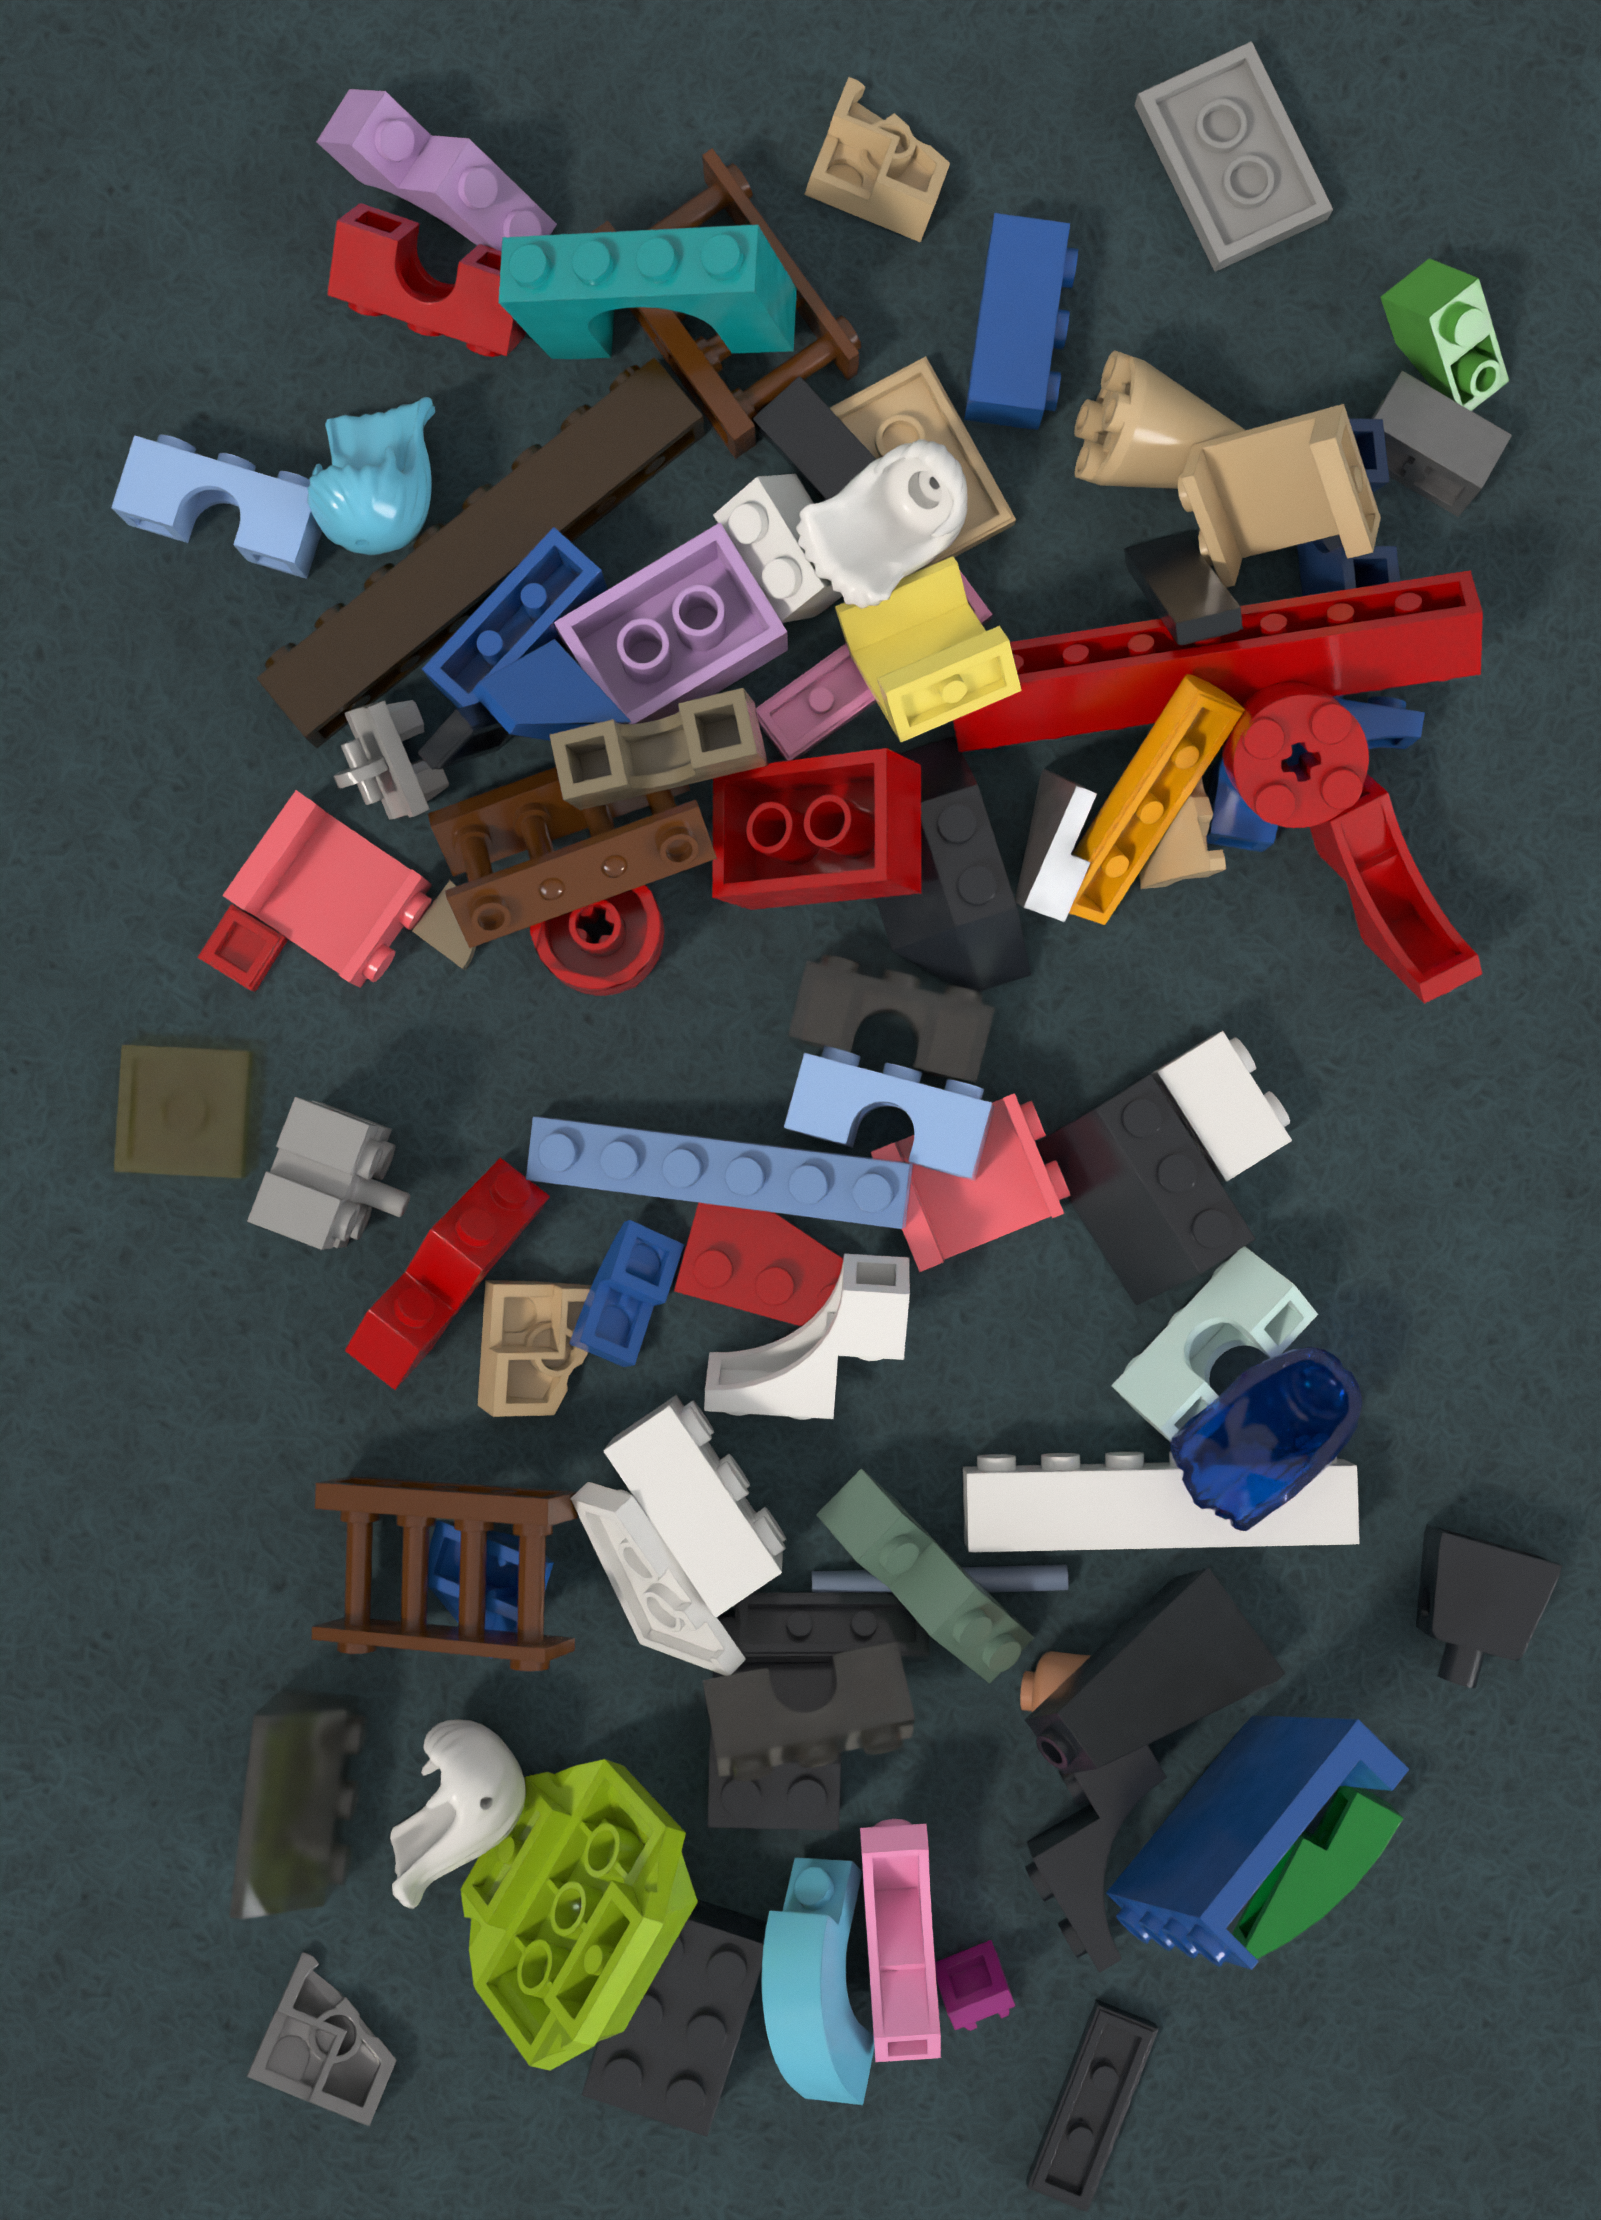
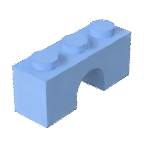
[111,434,322,579]
[784,1046,995,1181]

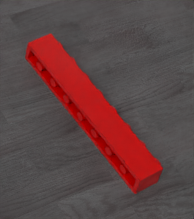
[953,570,1483,752]

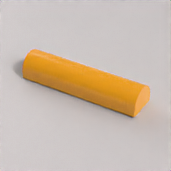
[1069,674,1245,925]

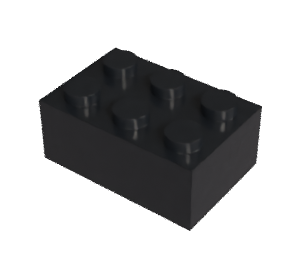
[582,1899,767,2137]

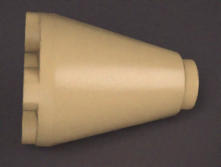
[1074,351,1245,489]

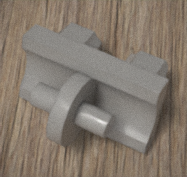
[333,700,449,820]

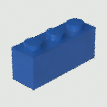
[964,213,1078,430]
[422,527,608,708]

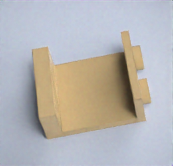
[1178,404,1381,588]

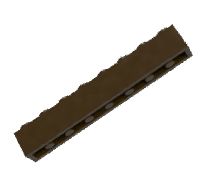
[257,357,705,748]

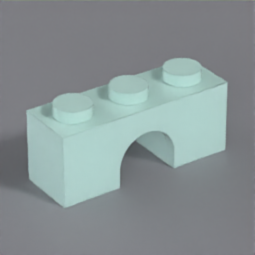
[1112,1246,1318,1455]

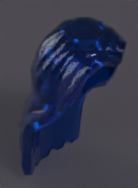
[1170,1347,1362,1531]

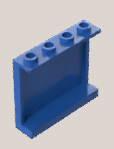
[1106,1716,1409,1970]

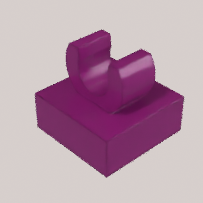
[935,1940,1015,2031]

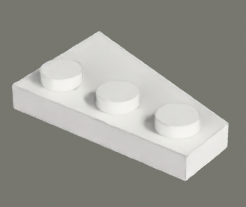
[570,1482,746,1677]

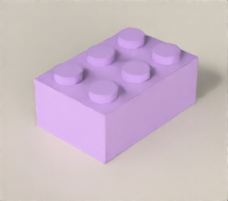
[554,523,788,724]

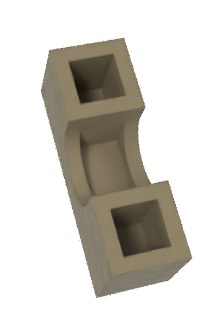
[549,688,768,810]

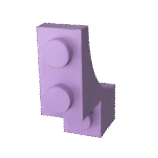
[316,89,557,251]

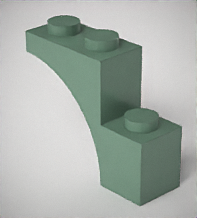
[816,1469,1034,1683]

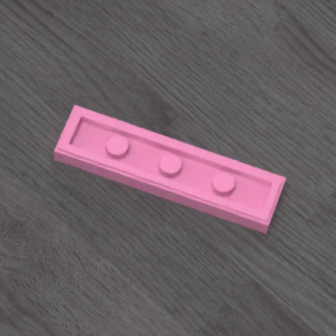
[756,571,993,761]

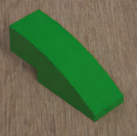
[1232,1786,1403,1959]

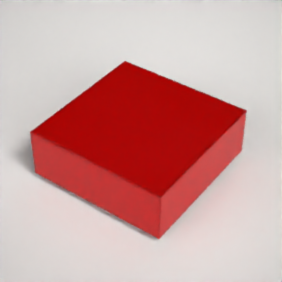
[197,904,288,992]

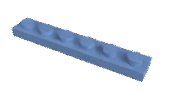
[526,1116,913,1229]

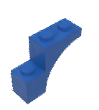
[1206,695,1425,852]

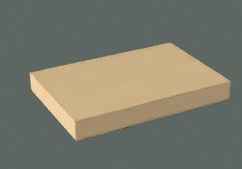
[830,356,1016,571]

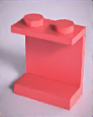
[222,790,432,988]
[871,1093,1071,1272]

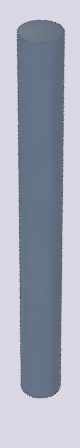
[812,1564,1068,1593]

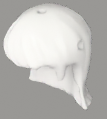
[796,439,968,609]
[390,1719,526,1909]

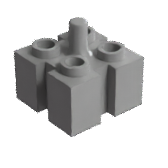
[247,1097,411,1250]

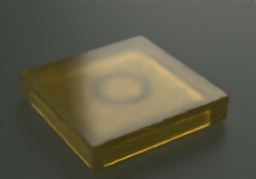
[114,1045,253,1178]

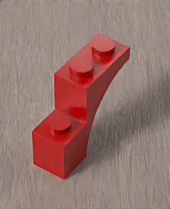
[1310,774,1482,1004]
[345,1157,550,1390]

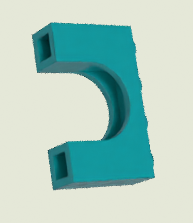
[499,225,797,359]

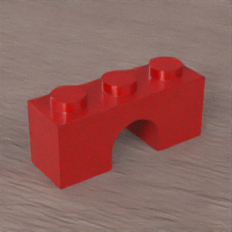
[327,203,526,357]

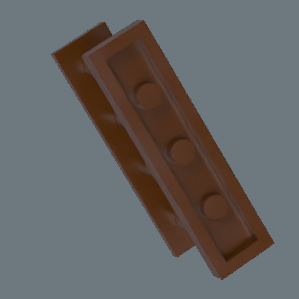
[590,148,862,459]
[428,767,717,948]
[311,1476,578,1671]

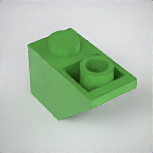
[1380,258,1509,411]

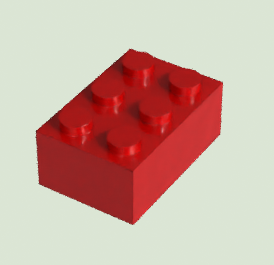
[712,748,921,910]

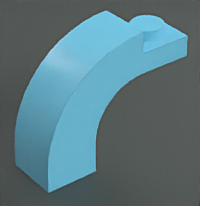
[762,1858,874,2105]

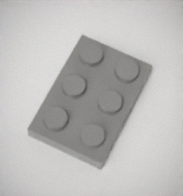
[1134,41,1333,272]

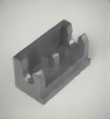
[1372,371,1512,517]

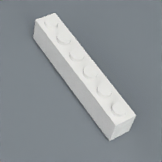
[963,1448,1359,1552]

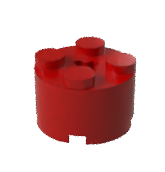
[1222,682,1369,828]
[530,884,665,996]

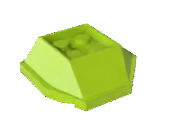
[460,1759,697,2071]

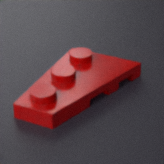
[674,1202,843,1326]

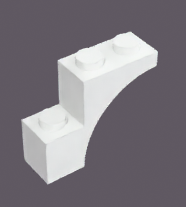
[704,1254,910,1420]

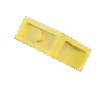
[835,556,1021,743]

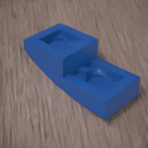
[569,1220,684,1367]

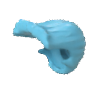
[307,397,435,555]

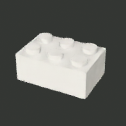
[603,1395,786,1618]

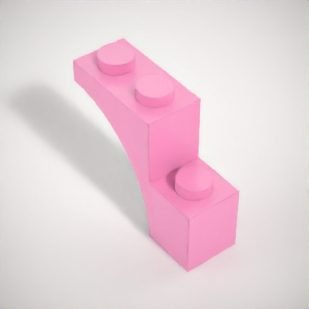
[860,1819,941,2062]

